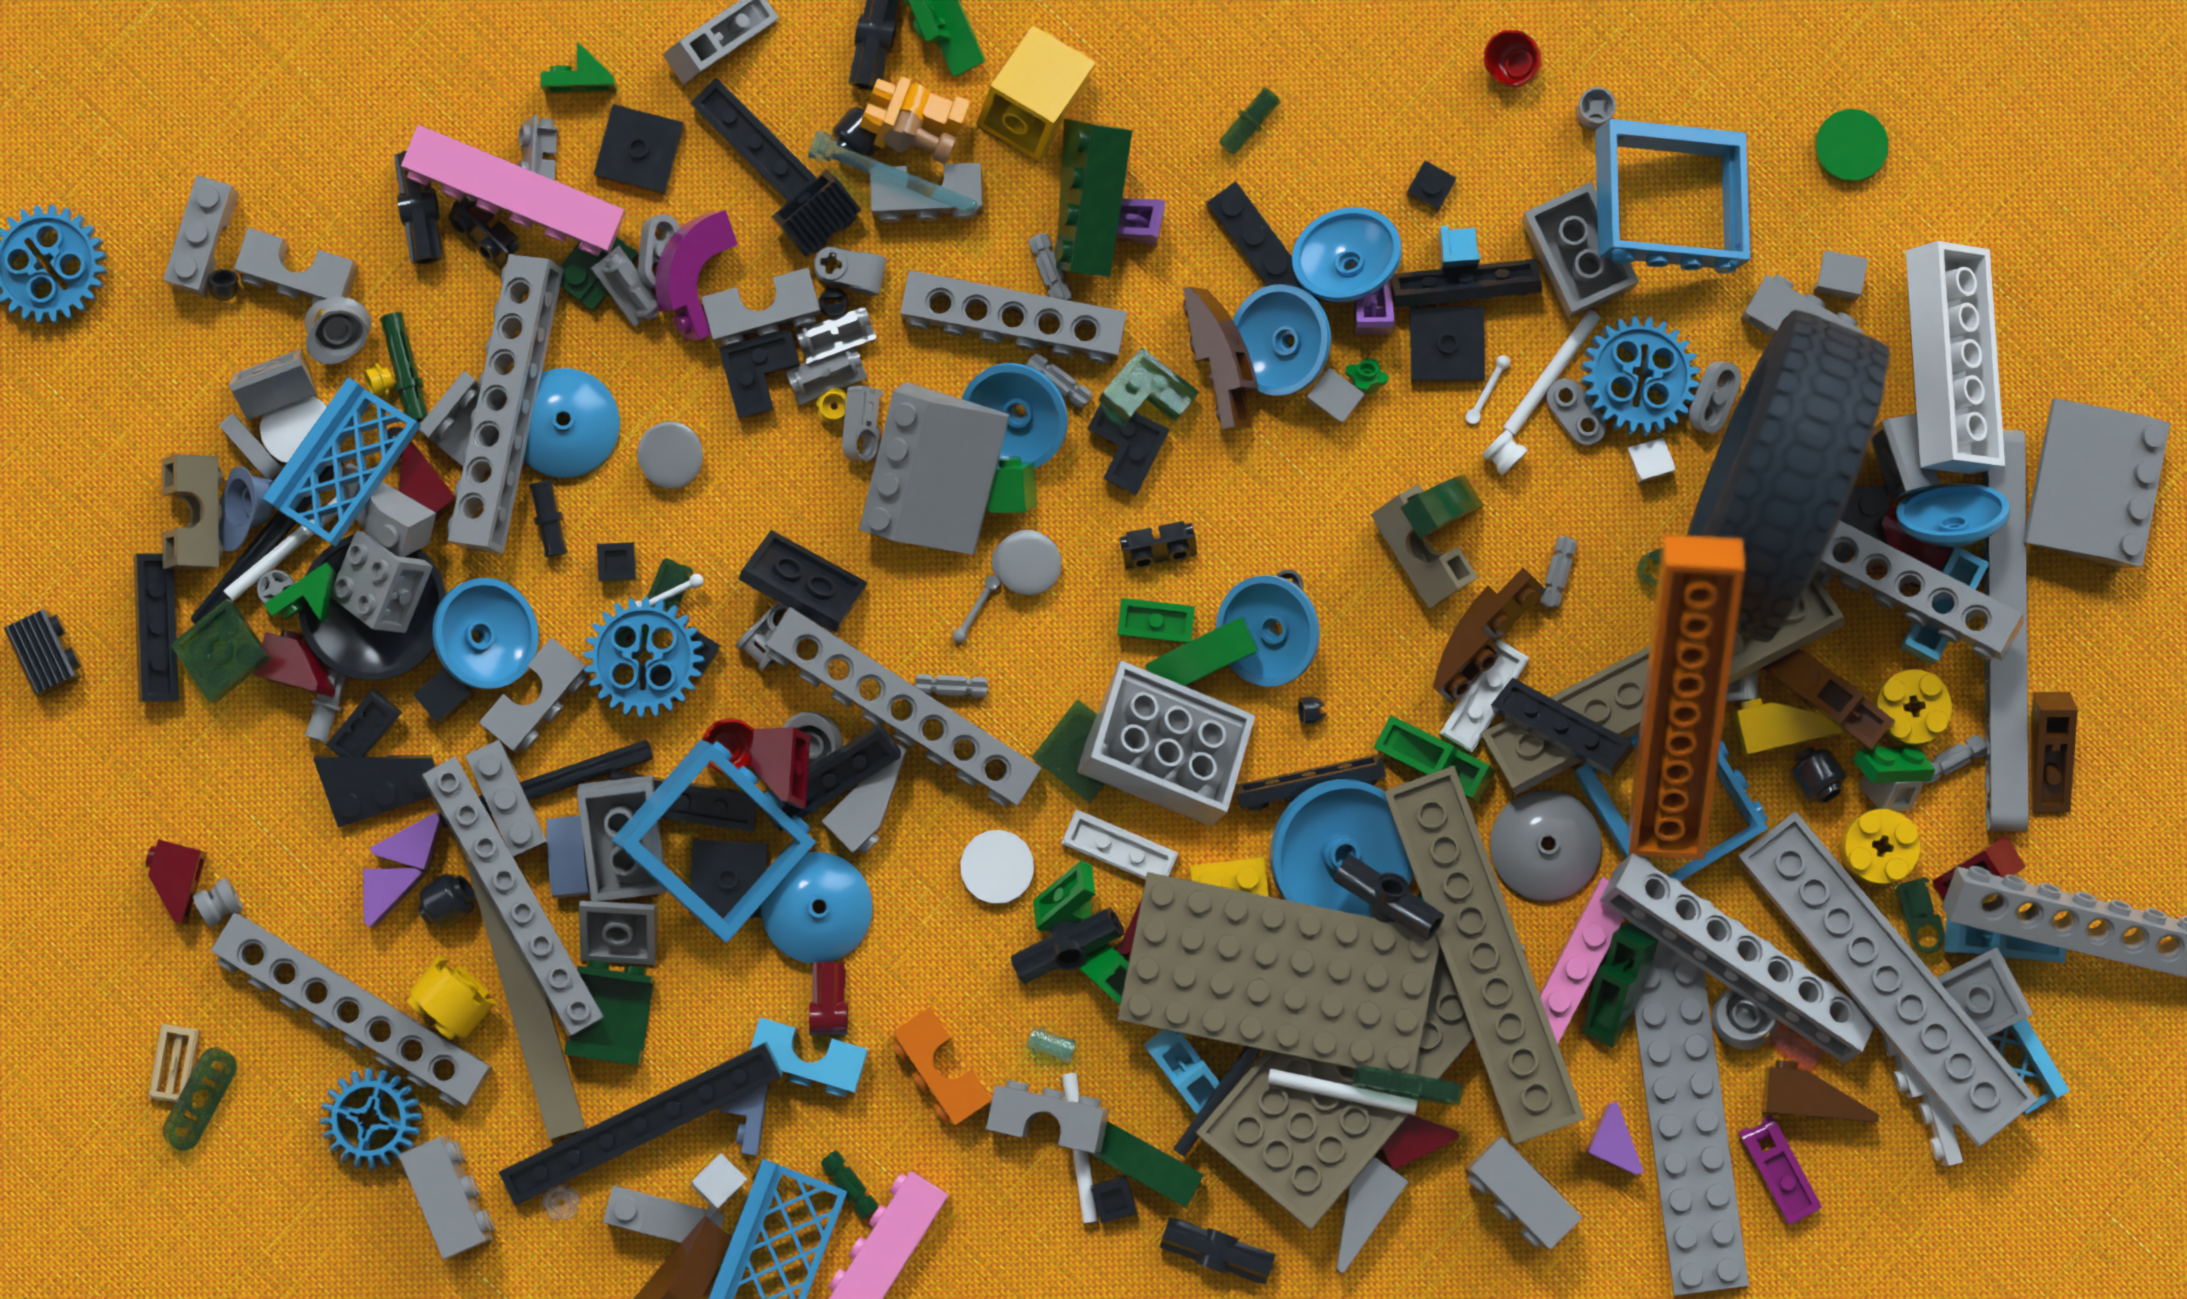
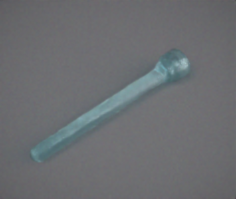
[808,130,978,214]

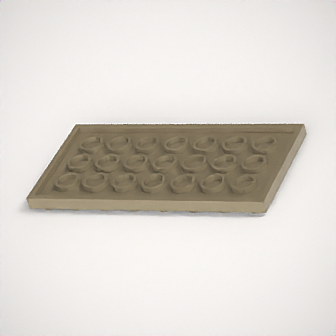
[1117,872,1440,1080]
[1196,921,1474,1231]

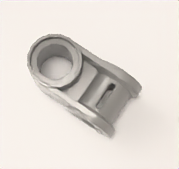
[815,247,887,296]
[735,603,788,672]

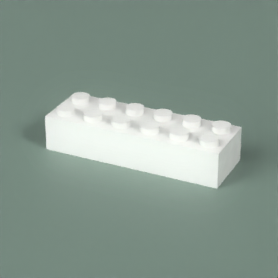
[1906,241,2005,474]

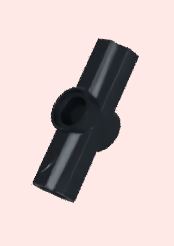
[848,0,899,91]
[394,151,443,265]
[1333,854,1445,941]
[1011,907,1124,984]
[1159,1217,1276,1285]

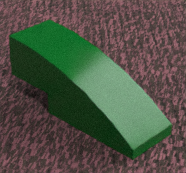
[1145,617,1260,687]
[1373,715,1496,804]

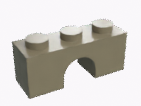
[162,454,223,571]
[1371,484,1478,609]

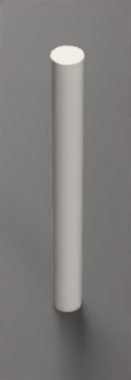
[1503,309,1601,436]
[223,497,338,602]
[1268,1069,1418,1115]
[1062,1073,1098,1223]

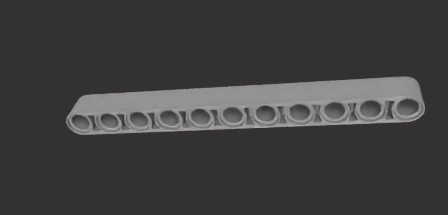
[1983,430,2028,832]

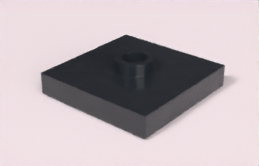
[594,104,685,195]
[1409,306,1485,382]
[689,839,768,918]

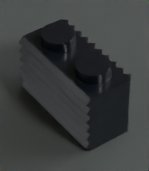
[771,169,861,257]
[3,609,82,697]

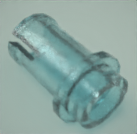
[1026,1026,1076,1063]

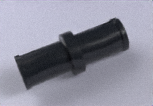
[529,480,568,557]

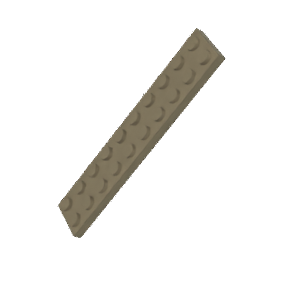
[1481,573,1846,795]
[1384,766,1585,1145]

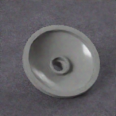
[1490,790,1602,901]

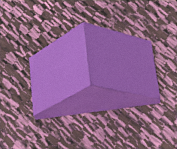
[1116,198,1165,246]
[1354,280,1394,336]
[370,812,443,871]
[363,868,426,929]
[1585,1101,1644,1175]

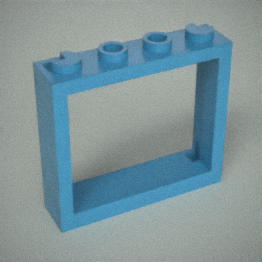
[1595,119,1750,274]
[1572,732,1768,897]
[611,740,816,943]

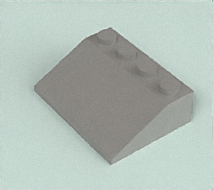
[859,382,1010,555]
[2023,399,2170,569]
[1077,660,1255,827]

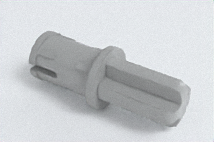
[304,668,348,743]

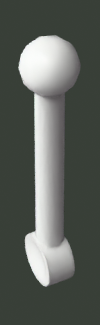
[1465,355,1510,424]
[636,574,704,607]

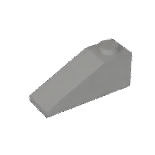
[662,0,779,85]
[343,463,436,557]
[822,743,908,855]
[1336,1157,1409,1273]
[603,1185,725,1242]

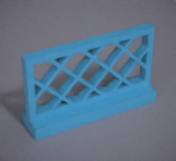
[262,377,421,547]
[709,1159,848,1299]

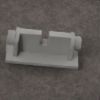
[517,115,557,180]
[591,246,659,327]
[796,307,877,364]
[786,348,868,405]

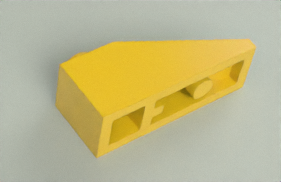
[1733,698,1847,757]

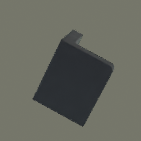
[414,667,475,725]

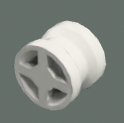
[1481,429,1528,476]

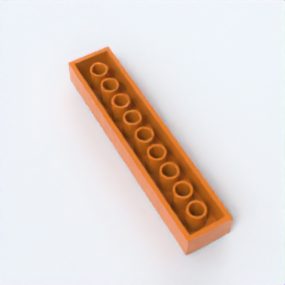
[1628,535,1744,860]

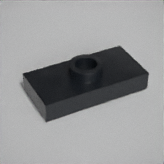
[325,688,403,757]

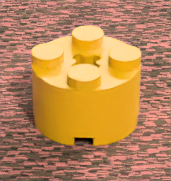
[1872,669,1952,747]
[1839,809,1920,886]
[407,955,496,1040]

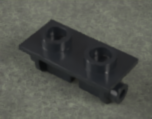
[448,196,521,269]
[1119,520,1198,569]

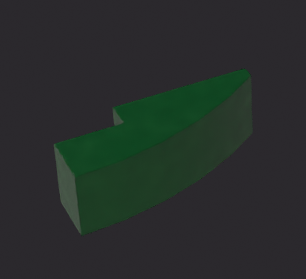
[1400,474,1484,539]
[1581,923,1659,1048]
[1088,1121,1204,1207]

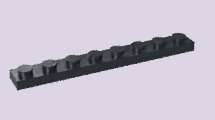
[499,1041,783,1206]

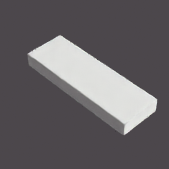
[1440,639,1529,753]
[1061,809,1178,880]

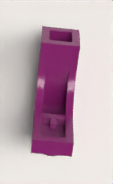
[655,210,738,340]

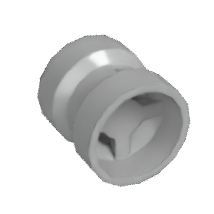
[1576,87,1616,130]
[193,877,244,927]

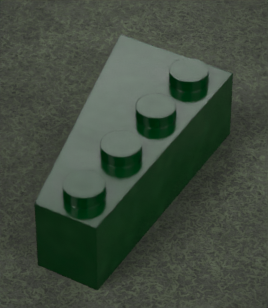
[1054,118,1133,277]

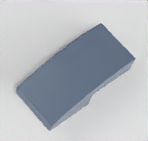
[547,815,590,898]

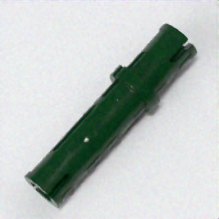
[379,312,428,423]

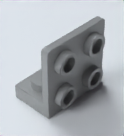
[419,371,505,467]
[331,531,433,633]

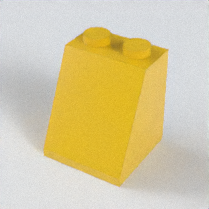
[976,25,1096,162]

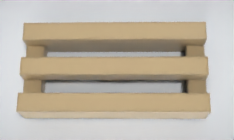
[148,1024,200,1104]

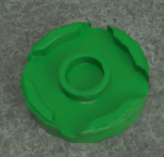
[1815,109,1889,182]

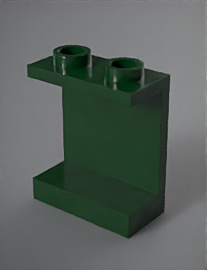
[564,960,655,1066]

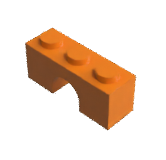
[891,1007,992,1126]

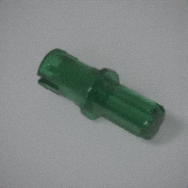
[1219,87,1281,155]

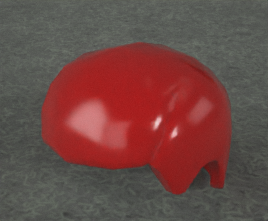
[1484,30,1542,88]
[702,718,754,773]

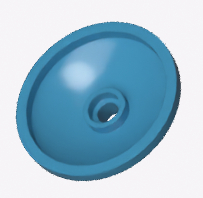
[1292,207,1402,302]
[1233,284,1331,396]
[962,363,1068,468]
[523,368,620,479]
[1896,483,2010,547]
[1216,575,1320,687]
[432,578,538,689]
[761,852,872,964]

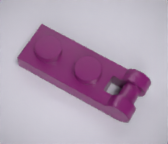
[1738,1114,1822,1225]

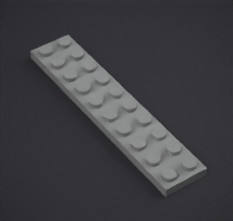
[1737,811,2038,1148]
[1621,916,1749,1295]

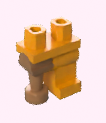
[859,76,970,164]

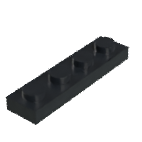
[690,78,817,202]
[1206,181,1322,303]
[1391,259,1542,308]
[133,553,179,703]
[1491,677,1635,777]
[763,723,901,831]
[1235,754,1386,810]
[610,771,758,832]

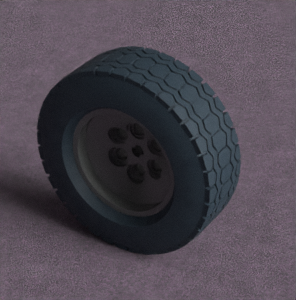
[1686,310,1889,643]

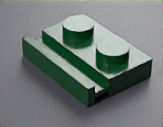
[560,237,639,312]

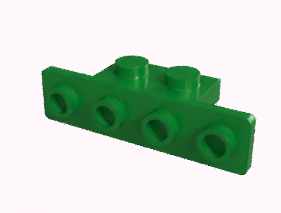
[903,0,986,76]

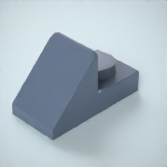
[717,1083,769,1155]

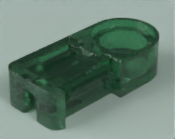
[644,558,694,634]
[1895,877,1945,954]

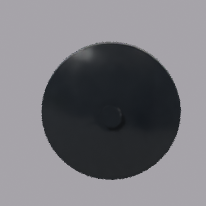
[298,533,447,681]

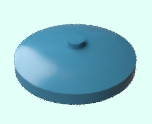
[1270,779,1413,918]

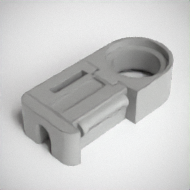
[842,386,883,461]
[219,413,283,480]

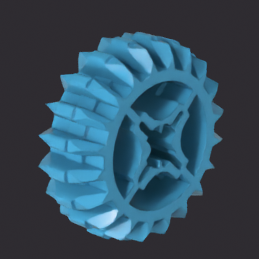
[320,1068,422,1170]

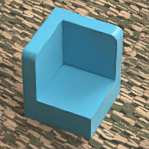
[1438,226,1480,269]

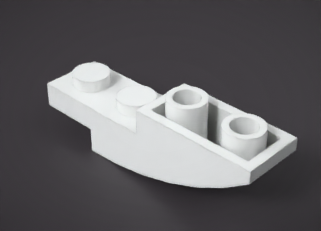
[1883,1035,1963,1166]

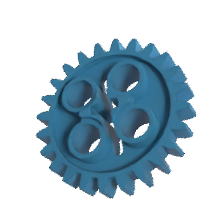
[0,204,108,325]
[1580,316,1700,436]
[583,597,705,718]

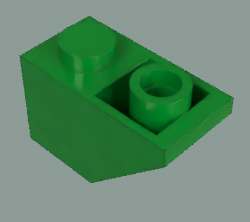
[986,456,1037,513]
[1079,944,1129,1007]

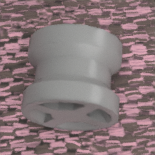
[257,570,295,603]

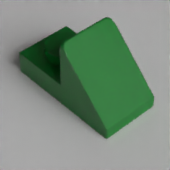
[540,42,617,93]
[264,562,336,623]
[1033,861,1095,931]

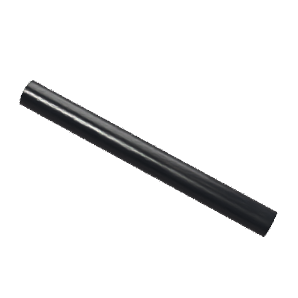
[1173,1046,1262,1157]

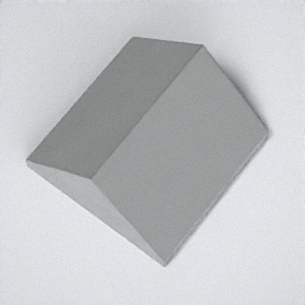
[229,348,317,420]
[1870,413,1940,502]
[579,901,659,965]

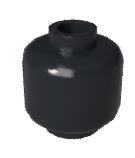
[832,107,879,162]
[1791,747,1846,804]
[419,873,476,929]

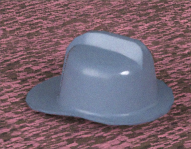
[219,466,274,552]

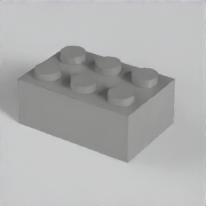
[1521,182,1639,319]
[577,775,666,901]
[399,1137,495,1259]
[1465,1137,1582,1250]

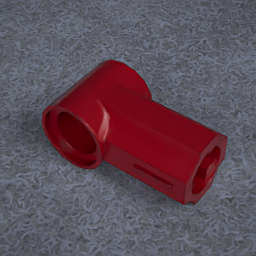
[809,962,848,1036]

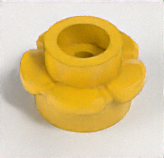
[364,363,394,399]
[816,388,847,424]

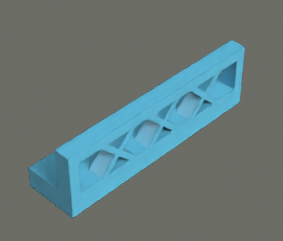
[1986,1018,2070,1114]

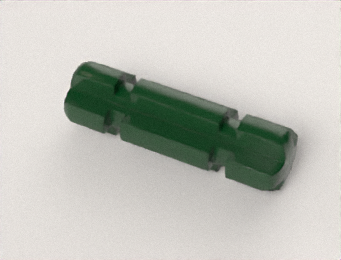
[821,1150,878,1219]

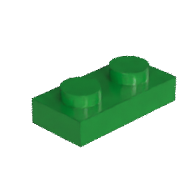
[1117,598,1195,644]
[1853,746,1936,783]

